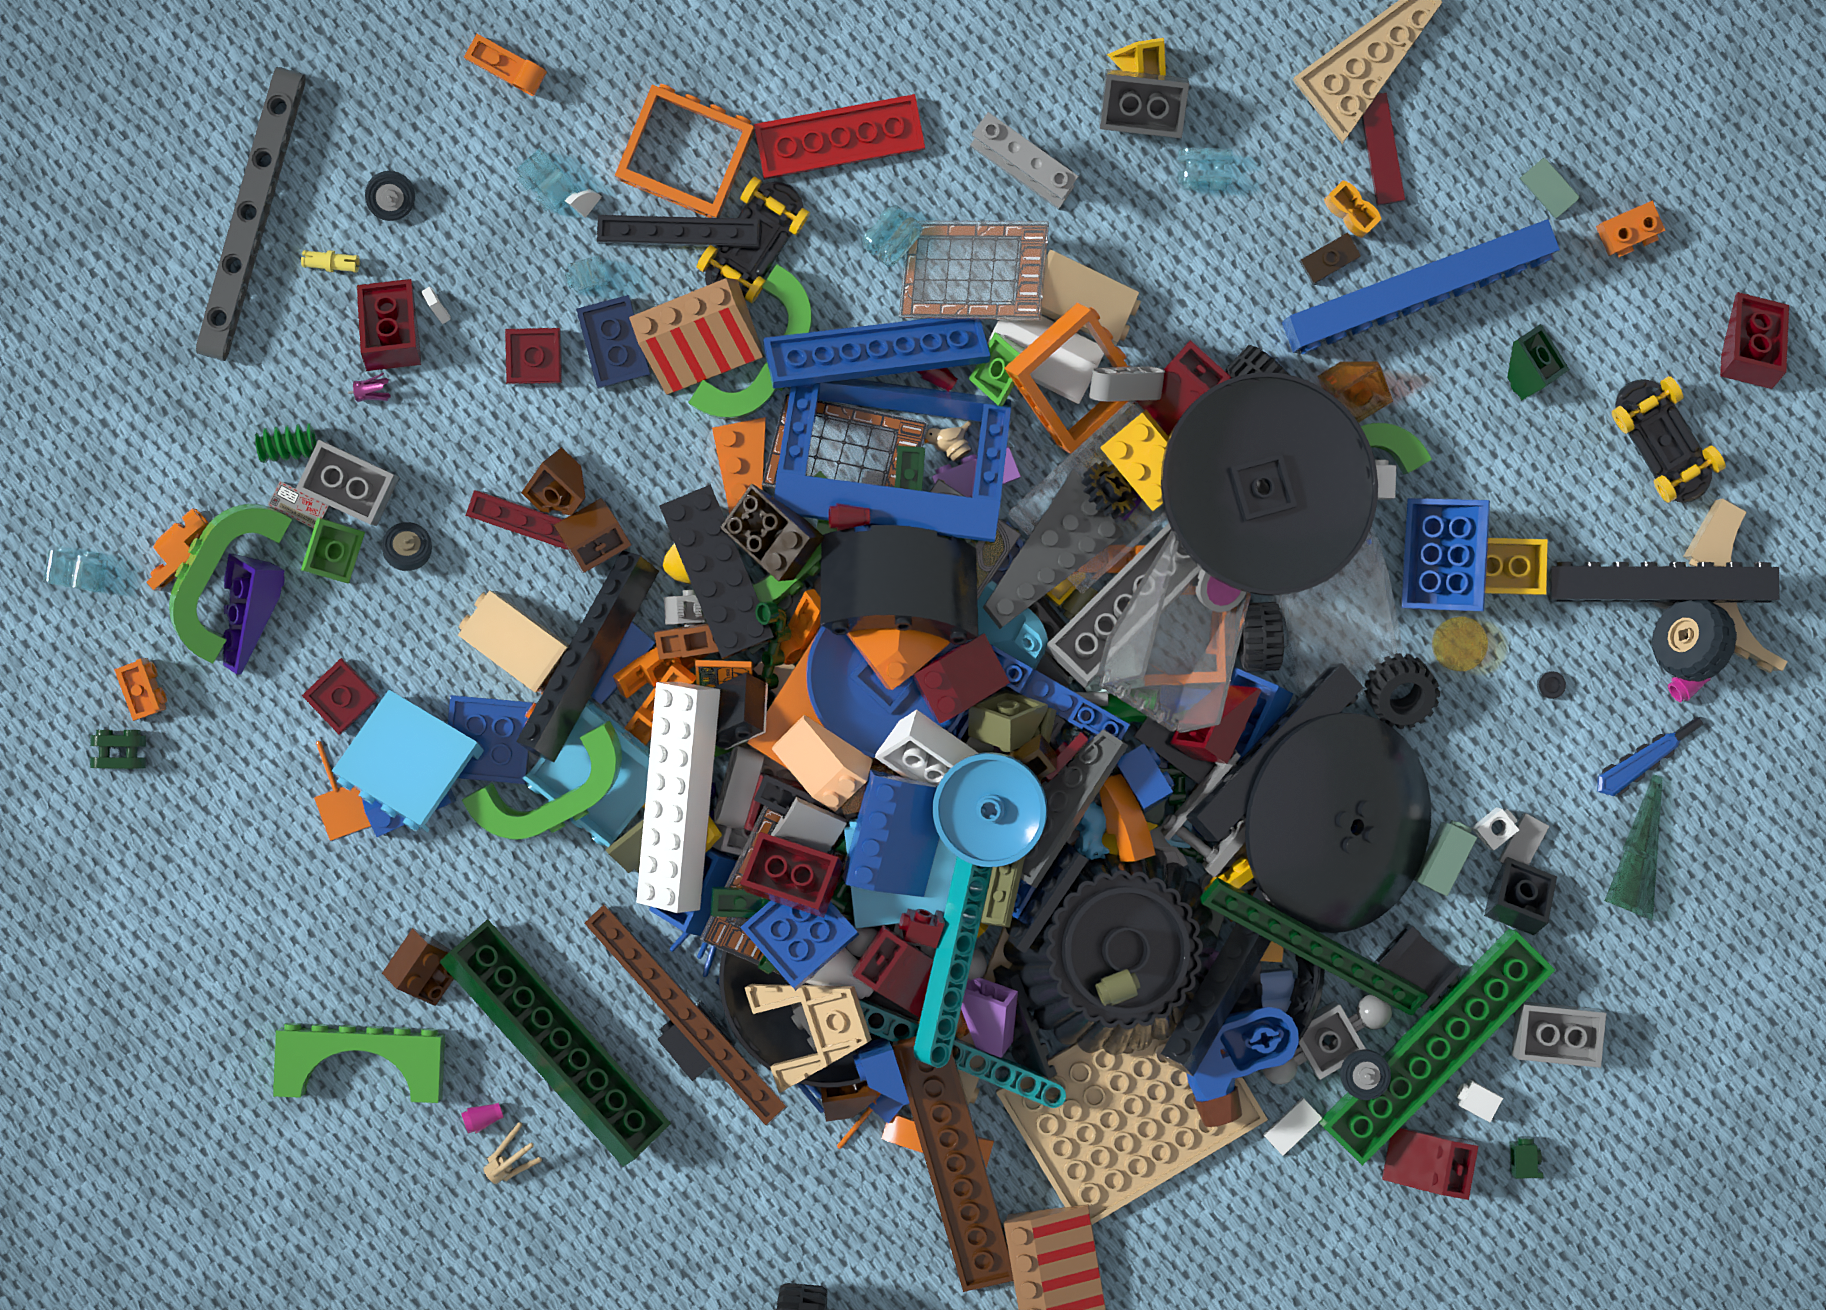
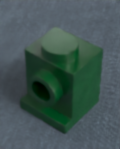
[1510,1136,1544,1179]

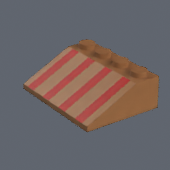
[629,278,765,395]
[1004,1204,1106,1310]

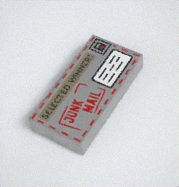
[268,481,330,528]

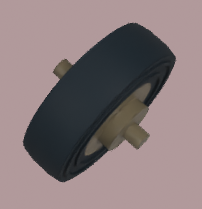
[382,522,432,571]

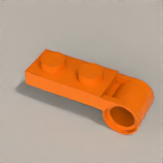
[464,34,547,96]
[780,589,821,665]

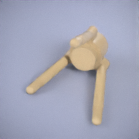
[483,1122,542,1184]

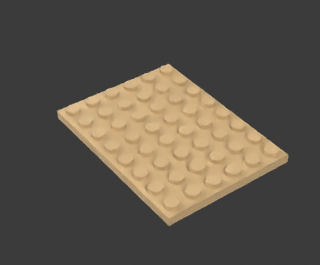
[996,1023,1268,1225]

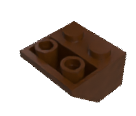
[554,498,631,573]
[382,928,454,1006]

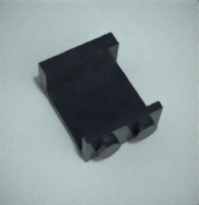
[1374,924,1462,1011]

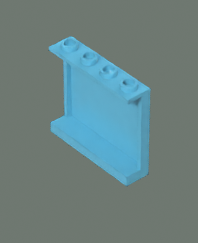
[332,690,484,833]
[523,700,650,847]
[844,818,957,928]

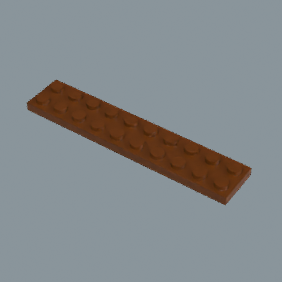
[892,1036,1014,1292]

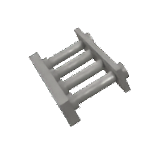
[970,112,1079,210]
[1160,749,1246,878]

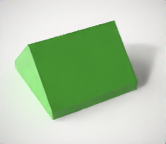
[969,332,1026,407]
[301,517,365,584]

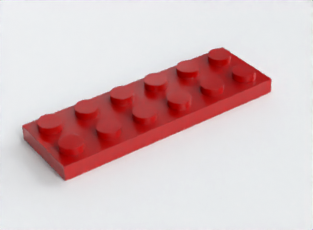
[754,94,925,180]

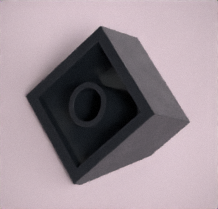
[1484,857,1557,935]

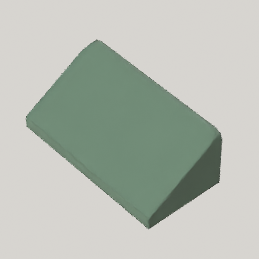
[1519,157,1580,219]

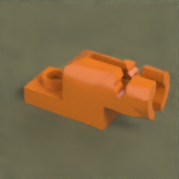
[147,508,209,591]

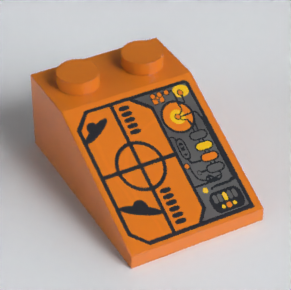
[695,660,754,688]

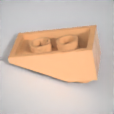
[772,715,873,812]

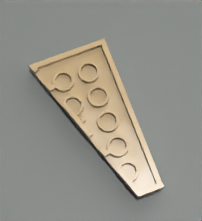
[1293,0,1442,144]

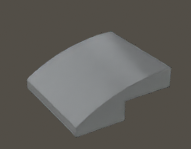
[771,797,847,853]

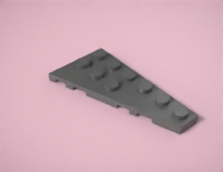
[983,469,1124,629]
[1021,729,1129,888]

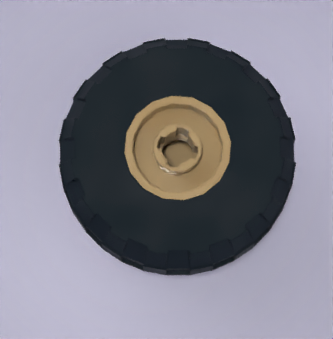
[1652,600,1737,682]

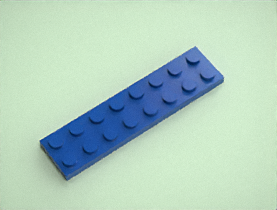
[763,316,990,389]

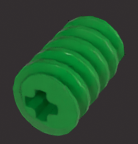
[255,423,316,463]

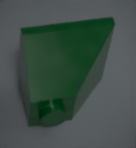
[1507,324,1570,401]

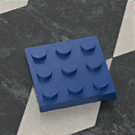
[448,695,534,784]
[740,901,859,991]

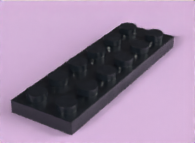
[659,484,774,659]

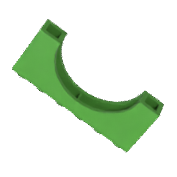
[273,1023,445,1103]

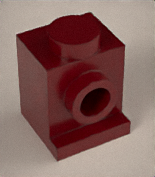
[899,909,945,948]

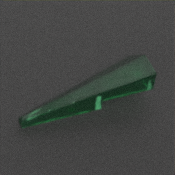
[1604,775,1663,921]

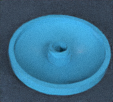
[933,752,1047,867]

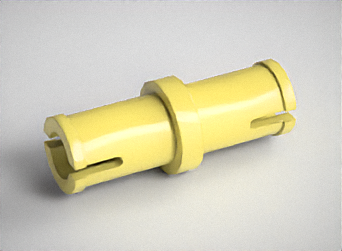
[301,250,360,273]

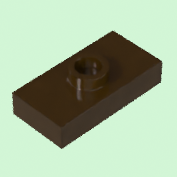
[1299,232,1361,284]

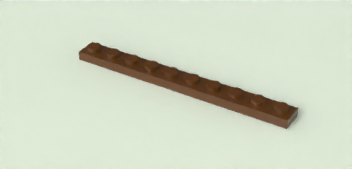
[584,905,788,1126]

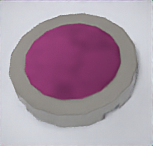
[1196,569,1246,612]

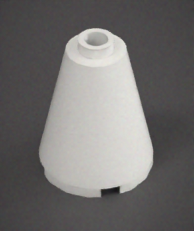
[805,948,874,1000]

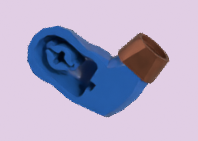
[1186,1007,1299,1127]

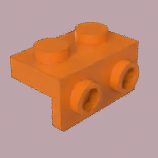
[114,658,167,721]

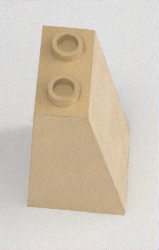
[1040,250,1141,346]
[458,590,569,693]

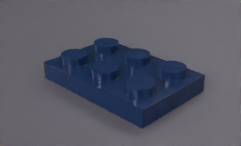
[576,295,651,389]

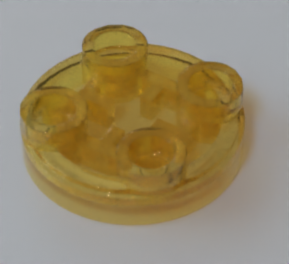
[1432,617,1488,671]

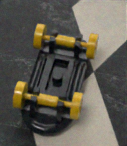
[696,176,810,304]
[1611,376,1726,503]

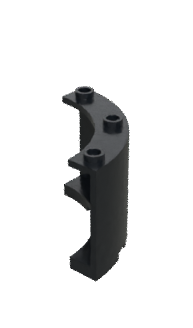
[820,525,978,645]

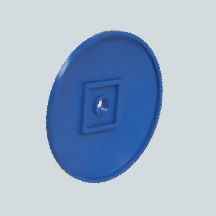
[806,626,965,758]

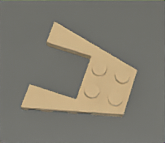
[745,984,872,1093]

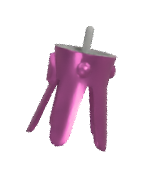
[348,372,391,402]

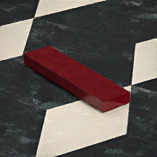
[1361,92,1405,206]
[465,490,568,550]

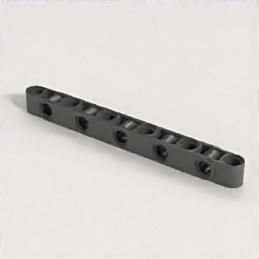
[196,67,306,361]

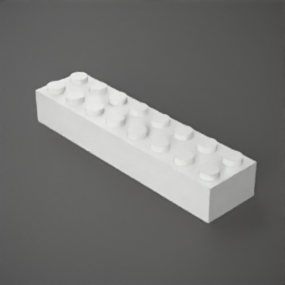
[636,682,720,913]

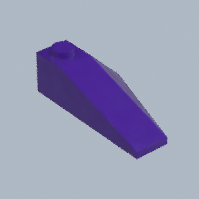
[223,553,285,675]

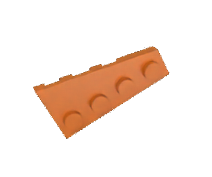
[712,417,766,514]

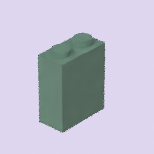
[1414,820,1477,896]

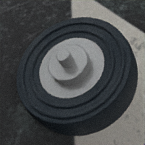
[365,171,415,221]
[1340,1049,1391,1100]

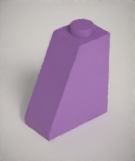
[961,977,1018,1058]

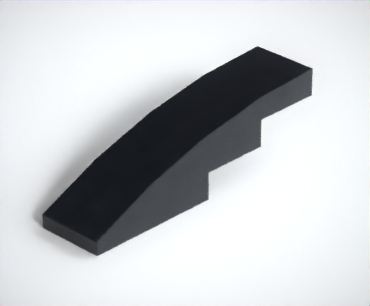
[754,774,859,837]

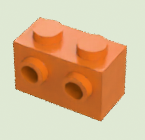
[1596,200,1666,257]

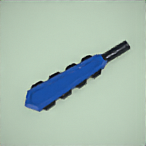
[1597,716,1704,797]

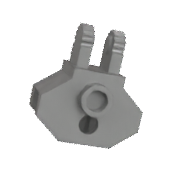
[664,590,707,627]

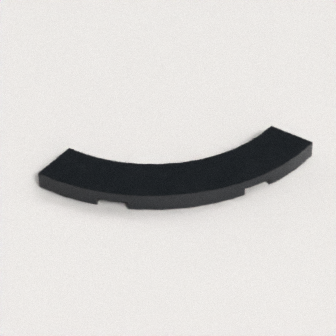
[1286,932,1325,1041]

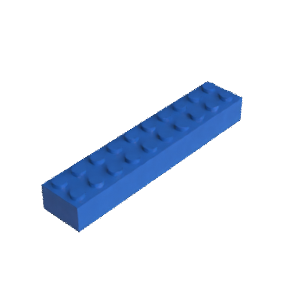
[1282,219,1560,355]

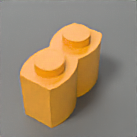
[1324,180,1381,238]

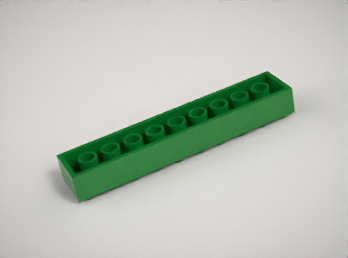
[1319,928,1555,1166]

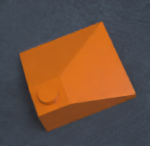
[847,628,951,690]

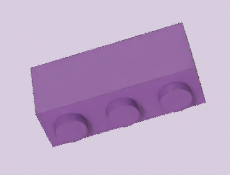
[932,446,1021,497]

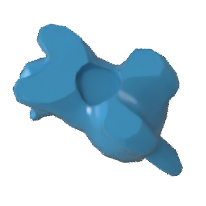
[1074,801,1110,860]

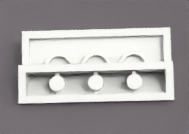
[987,300,1104,404]

